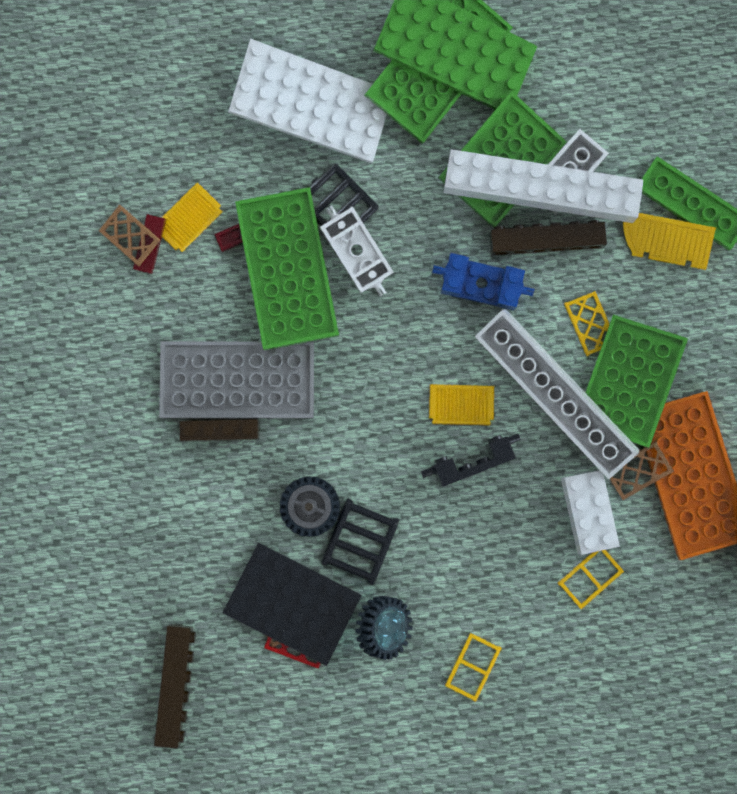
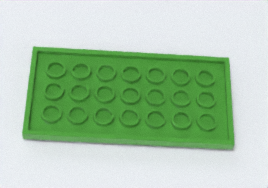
[364,0,513,144]
[373,0,537,110]
[235,187,339,350]

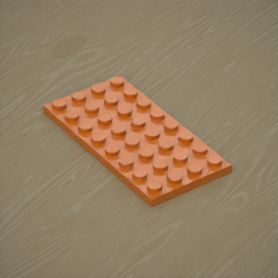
[643,391,737,561]

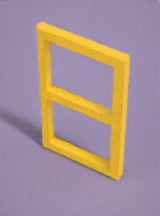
[558,550,624,609]
[445,633,502,702]

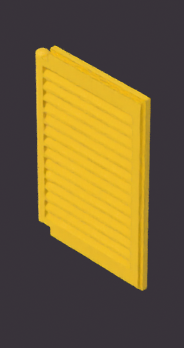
[161,182,223,252]
[429,384,494,426]

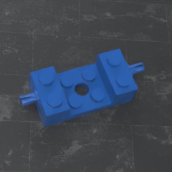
[432,253,535,311]

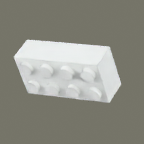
[548,129,609,215]
[561,470,620,555]

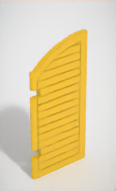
[623,213,716,270]

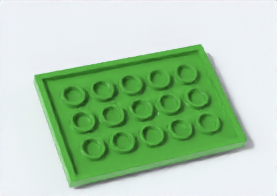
[438,91,567,228]
[585,315,688,448]

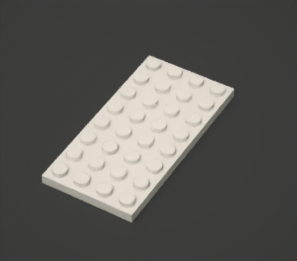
[228,39,387,163]

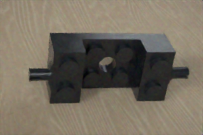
[420,433,521,487]

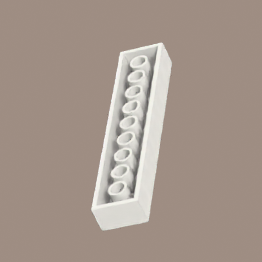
[443,149,644,223]
[475,309,639,479]

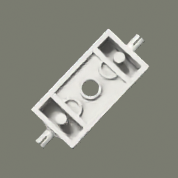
[320,205,394,297]

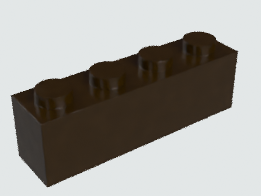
[180,419,260,442]

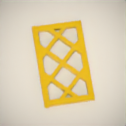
[564,291,610,356]

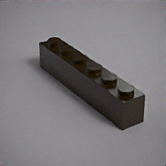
[489,220,607,256]
[154,624,196,749]

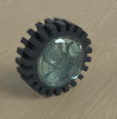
[355,596,413,660]

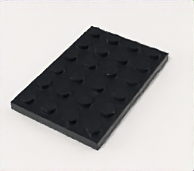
[222,543,362,666]

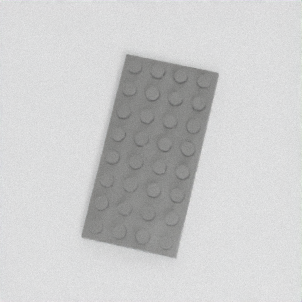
[159,341,314,418]

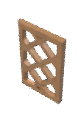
[99,205,160,266]
[610,441,674,500]

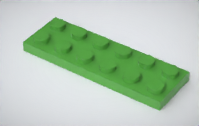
[641,156,737,251]

